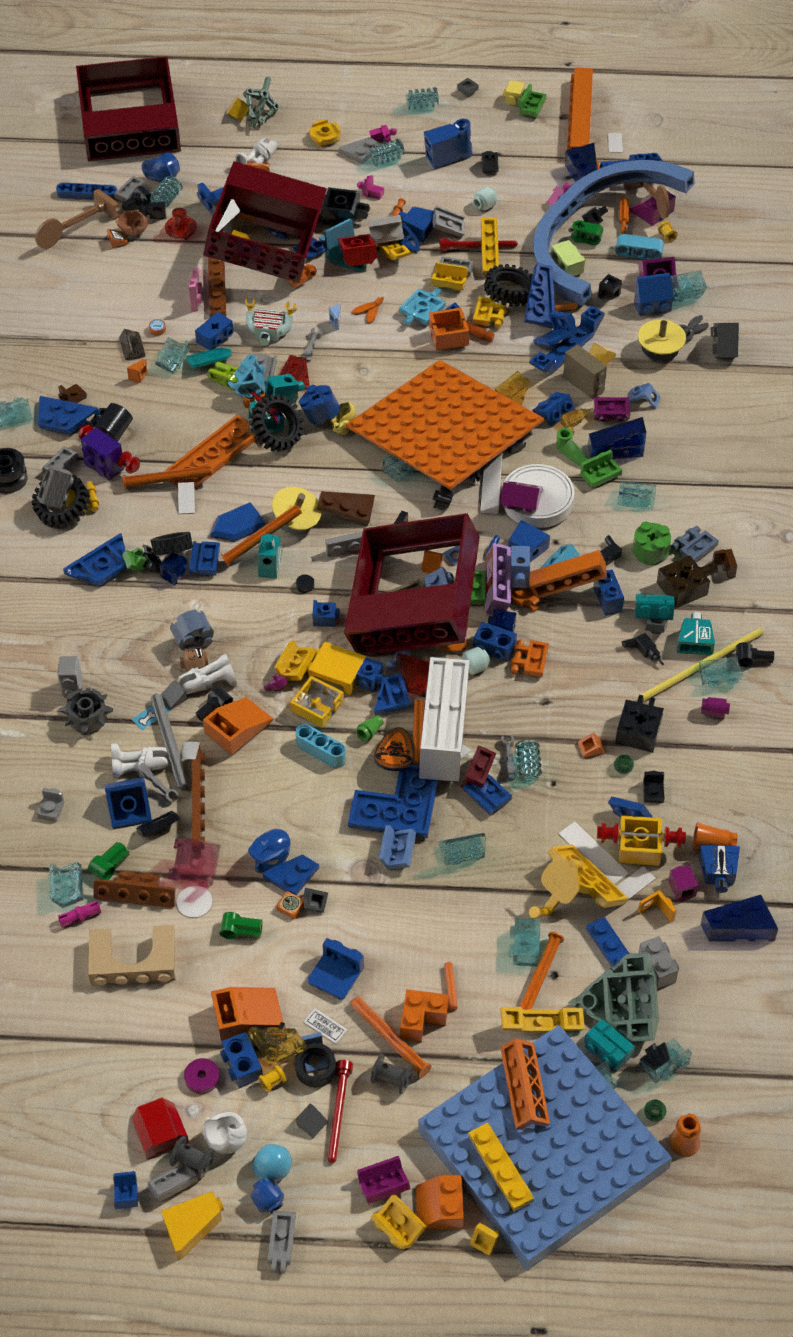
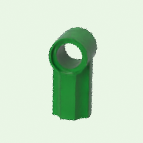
[88,842,130,880]
[219,912,263,939]

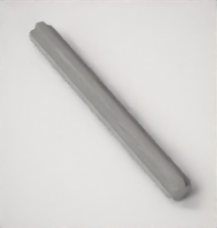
[151,693,189,790]

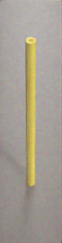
[638,628,763,702]

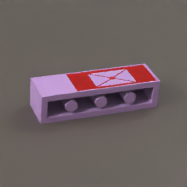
[485,543,511,617]

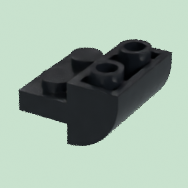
[88,403,133,442]

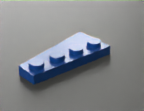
[524,263,555,329]

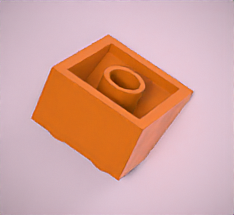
[416,1175,464,1230]

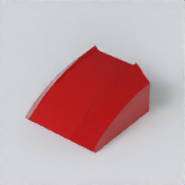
[337,234,377,267]
[132,1097,189,1160]

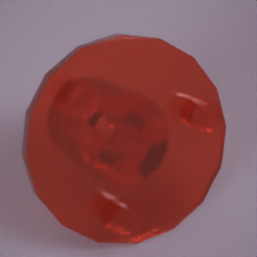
[165,208,197,240]

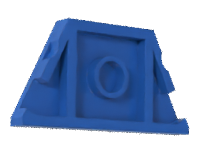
[38,396,100,435]
[63,533,127,586]

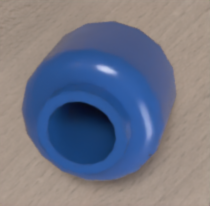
[251,1178,284,1214]

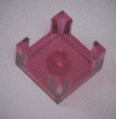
[168,836,221,888]

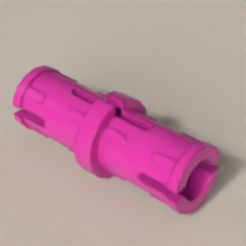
[58,900,101,928]

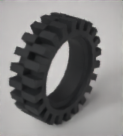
[484,264,533,307]
[249,395,305,452]
[32,474,90,529]

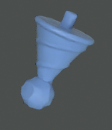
[386,650,412,671]

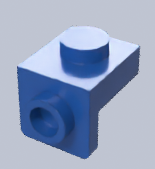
[113,1171,138,1209]

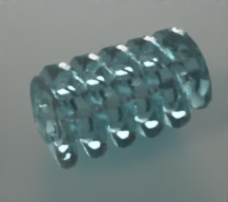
[406,87,439,110]
[369,138,405,166]
[150,176,183,207]
[515,740,542,784]

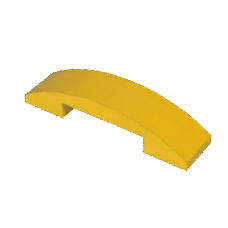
[377,241,411,260]
[500,1007,585,1033]

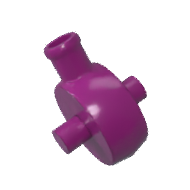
[264,674,287,691]

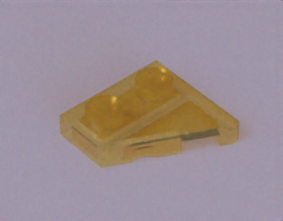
[495,371,530,405]
[247,1027,307,1066]

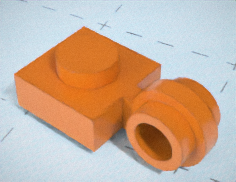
[285,264,317,288]

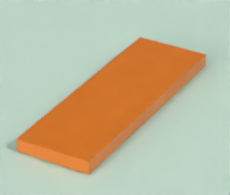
[165,414,259,489]

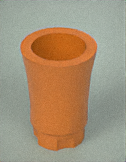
[692,822,738,850]
[669,1113,701,1157]

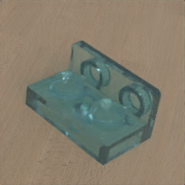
[618,481,657,510]

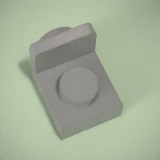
[37,788,65,822]

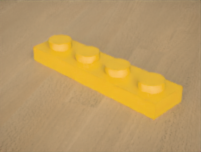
[481,217,499,275]
[468,1122,534,1212]

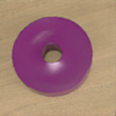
[184,1058,220,1094]

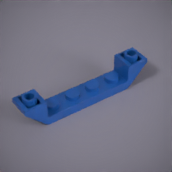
[529,306,605,374]

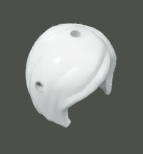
[203,1112,247,1155]

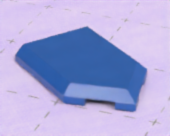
[210,502,266,542]

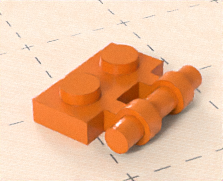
[510,640,549,678]

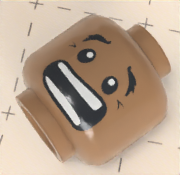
[180,647,208,672]

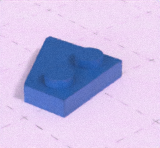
[374,673,411,716]

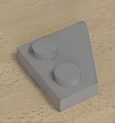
[339,137,381,165]

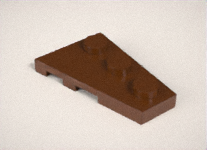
[316,491,375,526]

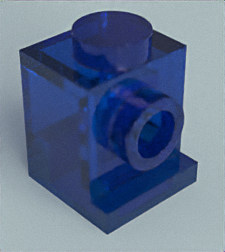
[159,553,188,586]

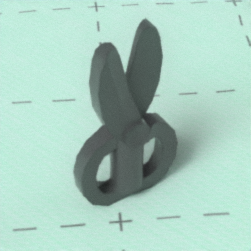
[679,315,709,342]

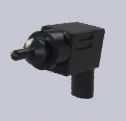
[600,535,622,565]
[621,633,664,665]

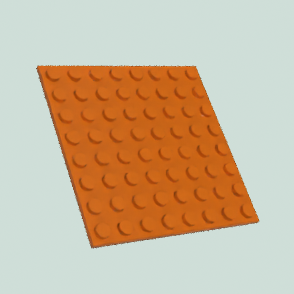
[346,360,544,490]

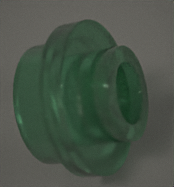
[614,755,634,774]
[644,1099,666,1122]

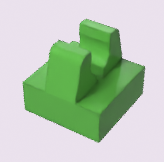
[122,548,146,572]

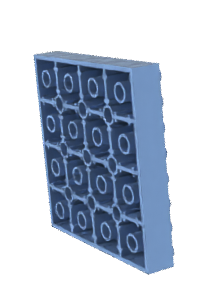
[418,1025,672,1271]

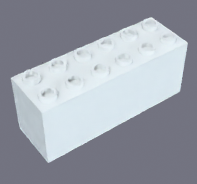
[419,657,469,782]

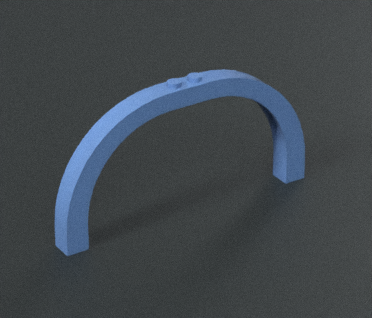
[533,160,695,306]

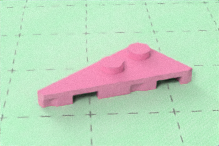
[189,268,202,311]

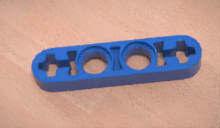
[56,182,117,200]

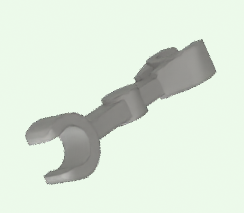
[304,328,322,361]
[501,735,516,779]
[136,763,179,804]

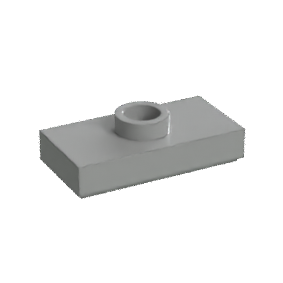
[114,176,146,202]
[440,256,474,277]
[42,446,78,473]
[147,1163,198,1202]

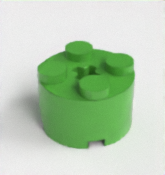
[632,521,671,565]

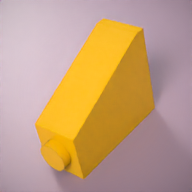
[161,1191,224,1260]

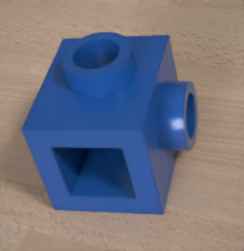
[356,657,384,692]

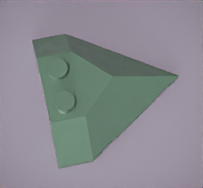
[568,953,659,1042]

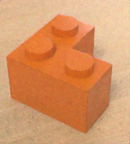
[400,989,449,1042]

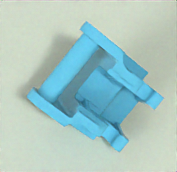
[228,354,265,398]

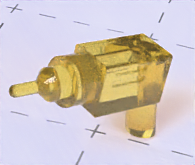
[560,408,593,435]

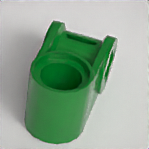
[571,220,604,245]

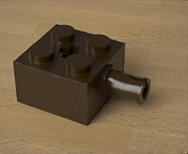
[656,556,718,608]

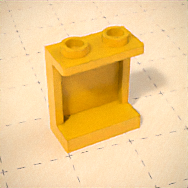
[307,642,366,696]

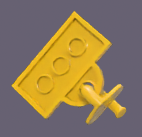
[529,844,629,919]

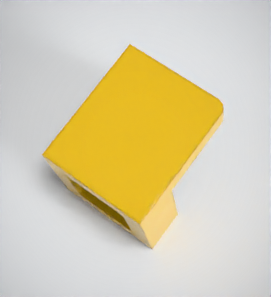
[226,97,249,121]

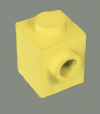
[503,80,525,106]

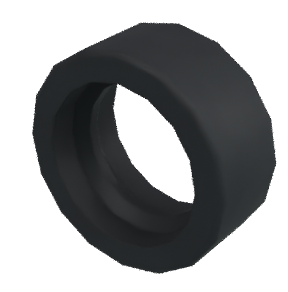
[294,1043,336,1088]

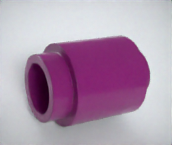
[701,697,730,718]

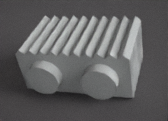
[37,465,73,509]
[57,656,83,698]

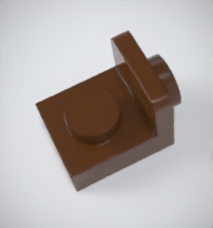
[58,383,87,403]
[712,549,737,578]

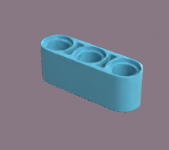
[615,234,664,260]
[296,724,346,768]

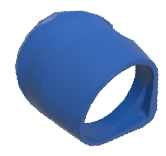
[142,152,180,182]
[248,829,291,873]

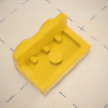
[430,262,468,291]
[274,641,316,681]
[370,1195,427,1249]

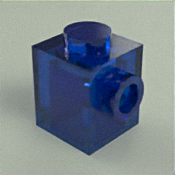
[488,609,517,632]

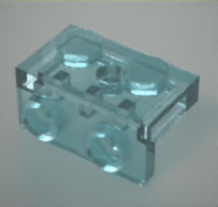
[155,337,189,374]
[0,397,33,427]
[699,656,744,687]
[49,862,83,908]
[639,1038,692,1084]

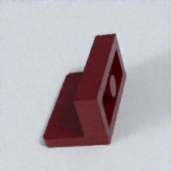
[461,745,497,788]

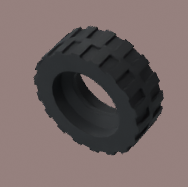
[151,532,193,555]

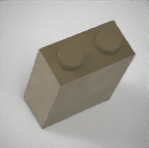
[563,344,607,399]

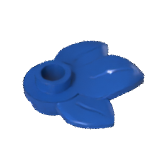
[293,238,326,259]

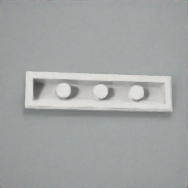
[480,453,503,514]

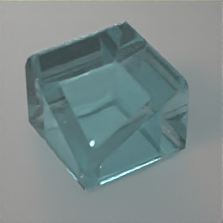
[595,1060,619,1089]

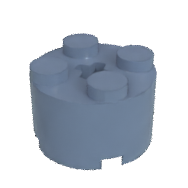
[170,610,214,651]

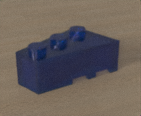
[565,143,598,183]
[588,417,647,459]
[701,894,778,941]

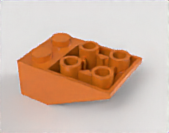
[203,697,274,755]
[211,987,283,1041]

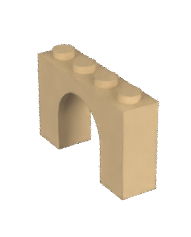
[88,925,176,986]

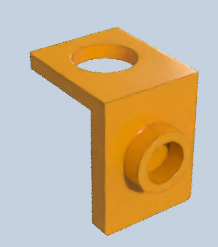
[638,890,677,922]

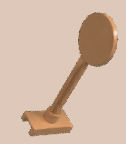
[623,182,670,219]
[35,189,120,249]

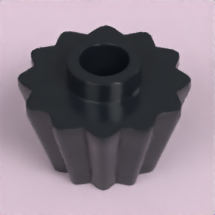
[432,485,454,509]
[640,1042,671,1071]

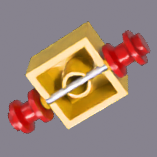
[597,816,686,866]

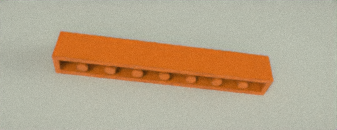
[567,67,593,159]

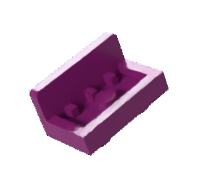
[594,397,631,422]
[357,1156,411,1204]

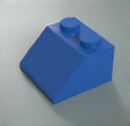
[634,273,673,316]
[104,777,152,828]

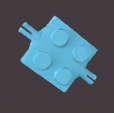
[399,287,446,326]

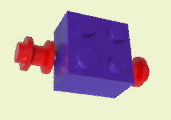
[78,425,140,481]

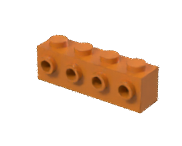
[529,550,607,599]

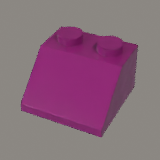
[629,191,676,226]
[638,256,678,291]
[500,481,543,513]

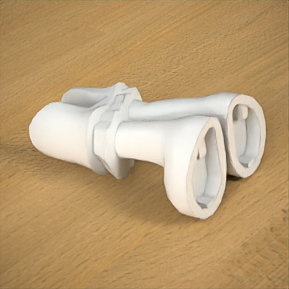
[235,137,278,164]
[178,654,237,694]
[111,743,168,778]

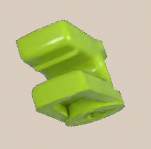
[208,362,238,389]

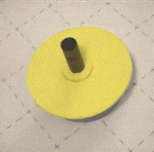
[272,487,322,534]

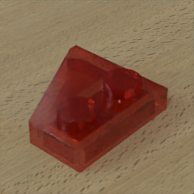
[280,355,310,390]
[396,652,430,698]

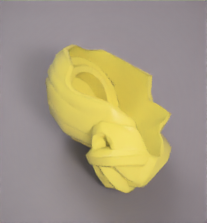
[330,401,356,435]

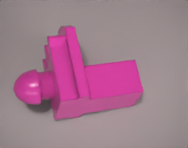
[369,124,397,147]
[357,175,384,199]
[547,183,571,206]

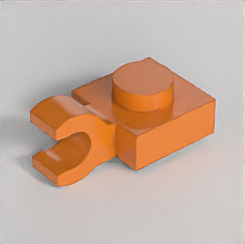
[511,588,539,612]

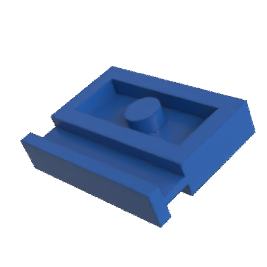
[189,541,220,575]
[463,774,512,816]

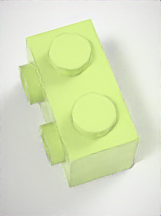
[551,240,586,276]

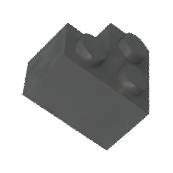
[710,323,739,357]

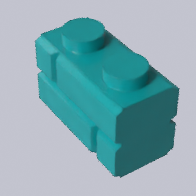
[634,594,675,620]
[584,1019,635,1071]

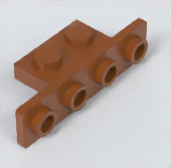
[93,871,176,908]

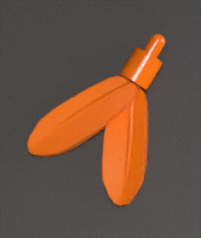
[352,296,384,323]

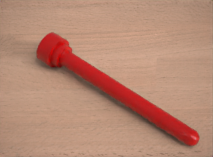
[440,238,518,251]
[328,1060,353,1164]

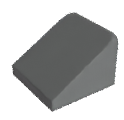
[161,680,187,709]
[304,888,328,913]
[296,1103,328,1138]

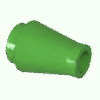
[356,715,384,741]

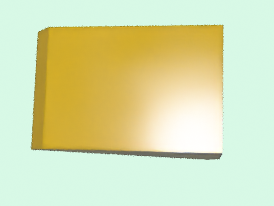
[589,343,616,365]

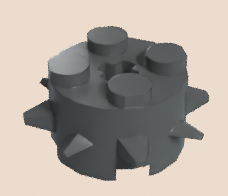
[59,688,113,735]

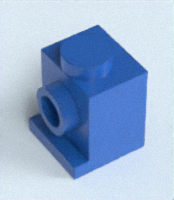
[312,600,340,627]

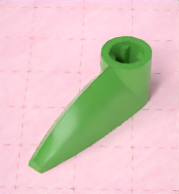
[556,428,587,467]

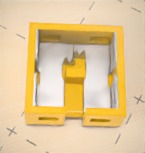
[290,676,344,728]

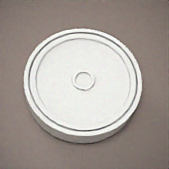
[502,464,575,528]

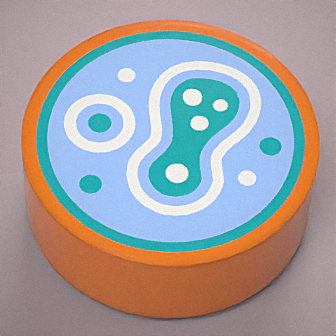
[149,319,166,335]

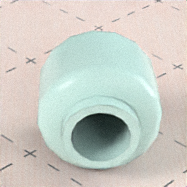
[473,187,497,211]
[462,647,490,675]

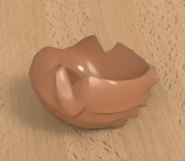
[115,210,148,236]

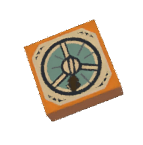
[277,891,304,919]

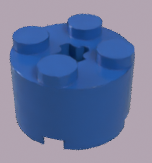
[299,385,340,425]

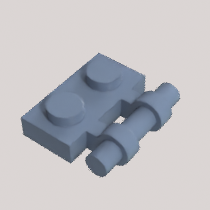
[670,526,719,562]

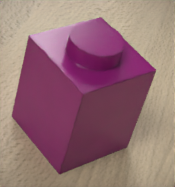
[668,865,699,901]

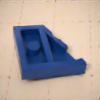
[608,796,654,818]
[263,854,319,896]

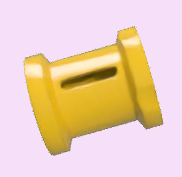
[658,221,678,243]
[258,1065,287,1093]

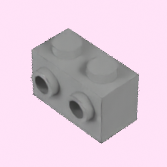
[638,936,679,990]

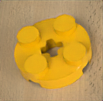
[310,120,341,147]

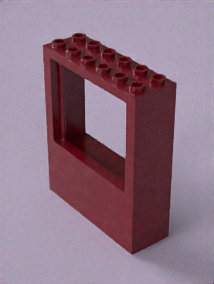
[76,56,181,162]
[203,161,327,283]
[344,513,480,655]

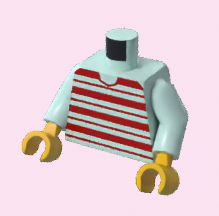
[245,298,297,346]

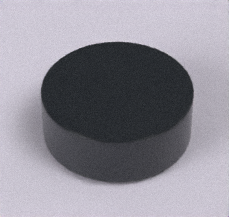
[296,574,314,593]

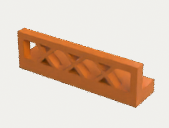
[500,1038,550,1130]

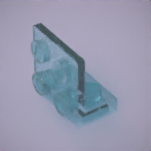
[439,833,486,866]

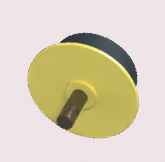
[638,319,686,361]

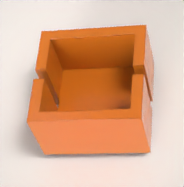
[428,308,469,351]

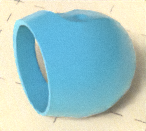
[252,1144,292,1182]

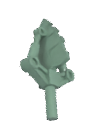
[243,77,280,128]

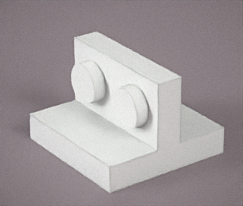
[368,215,404,244]

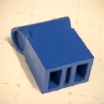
[424,118,473,169]

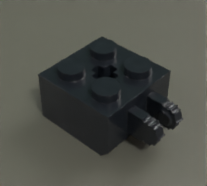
[322,187,371,227]
[615,694,664,753]

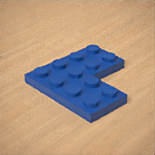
[348,764,438,838]

